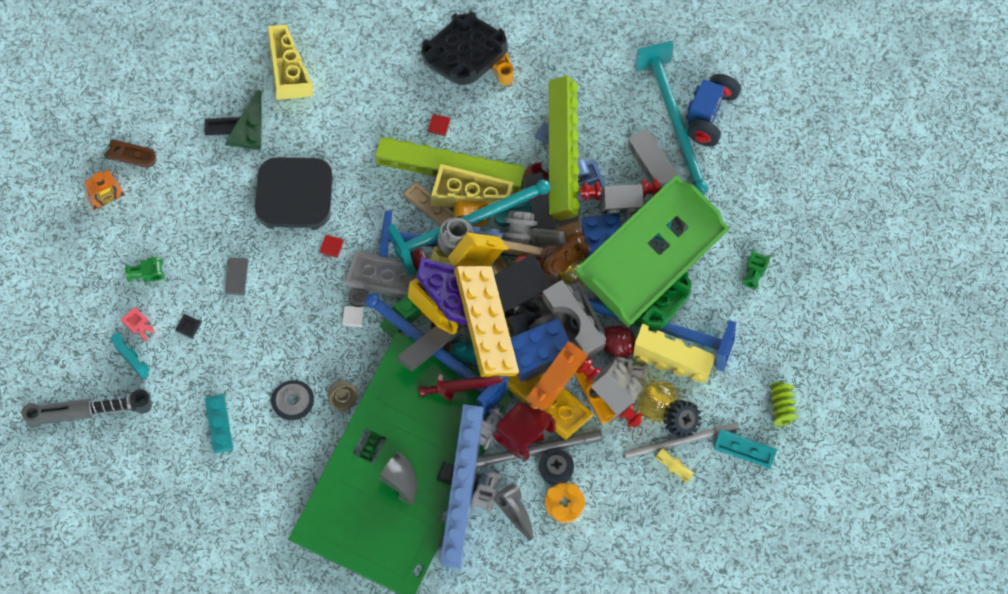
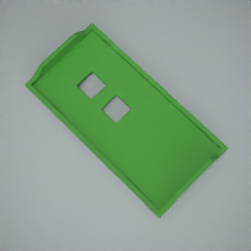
[574,175,730,327]

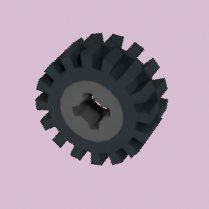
[663,400,702,437]

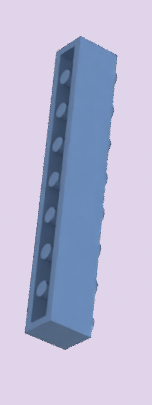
[440,404,484,569]

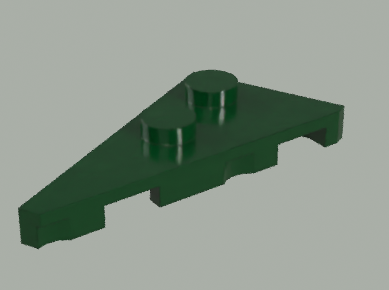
[225,90,262,150]

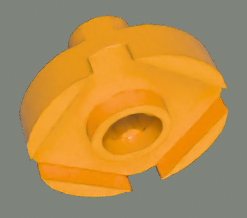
[545,483,585,523]

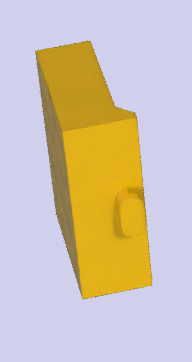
[448,232,508,267]

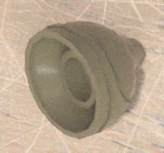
[328,380,358,411]

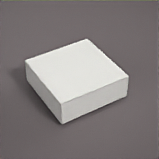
[342,306,364,327]

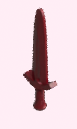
[418,374,503,402]

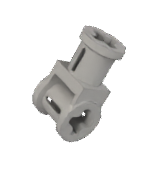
[610,357,648,382]
[480,409,504,450]
[471,471,502,513]

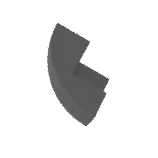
[379,451,418,507]

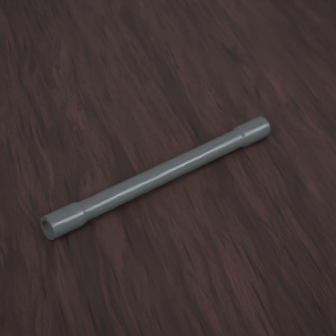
[476,429,603,469]

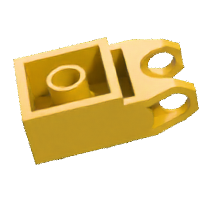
[407,278,458,335]

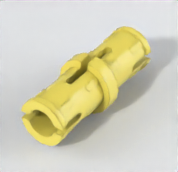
[655,449,694,483]

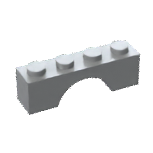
[542,280,606,359]

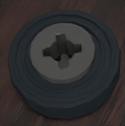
[539,449,574,485]

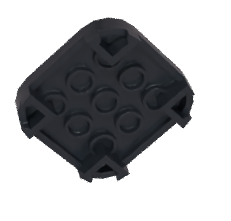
[421,11,509,85]
[255,157,333,230]

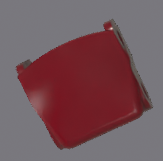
[493,402,556,462]

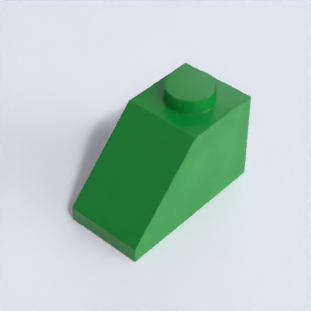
[380,294,421,339]

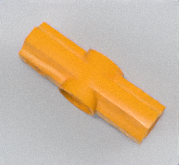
[574,372,616,424]

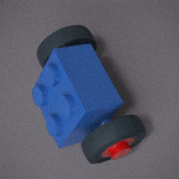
[686,74,741,147]

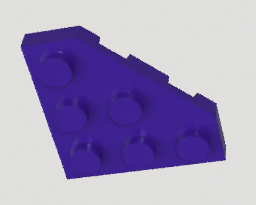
[416,257,468,325]

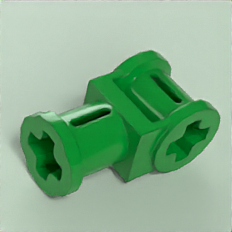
[742,250,771,289]
[125,257,165,282]

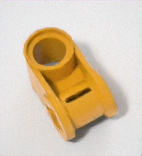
[491,53,514,85]
[454,201,488,227]

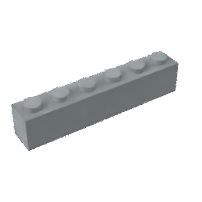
[628,129,688,233]

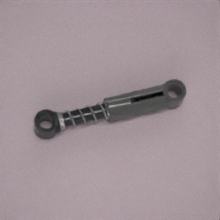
[21,389,153,428]

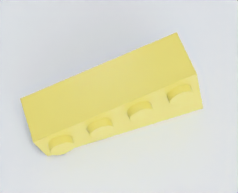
[268,25,313,100]
[430,164,514,208]
[633,324,716,383]

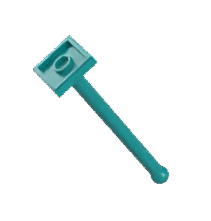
[634,41,708,195]
[388,180,551,276]

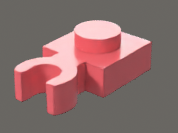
[121,307,155,341]

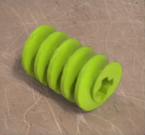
[769,382,798,426]

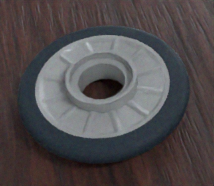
[271,380,314,420]

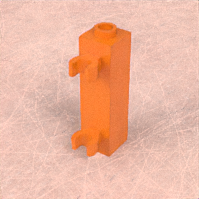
[526,341,588,412]

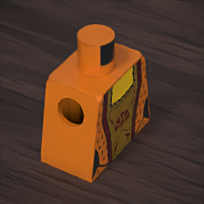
[84,170,125,211]

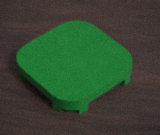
[600,272,692,331]

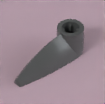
[495,484,534,541]

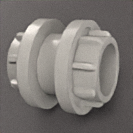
[503,211,538,246]
[437,217,474,255]

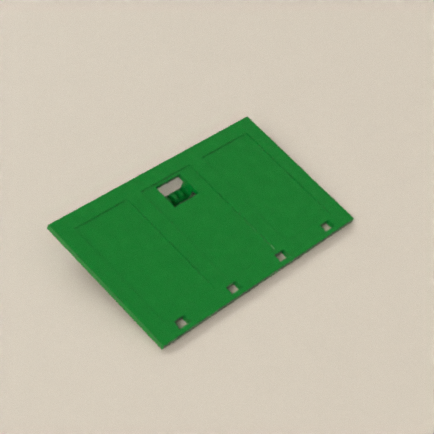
[288,332,513,594]

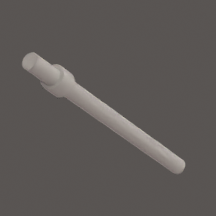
[623,422,739,459]

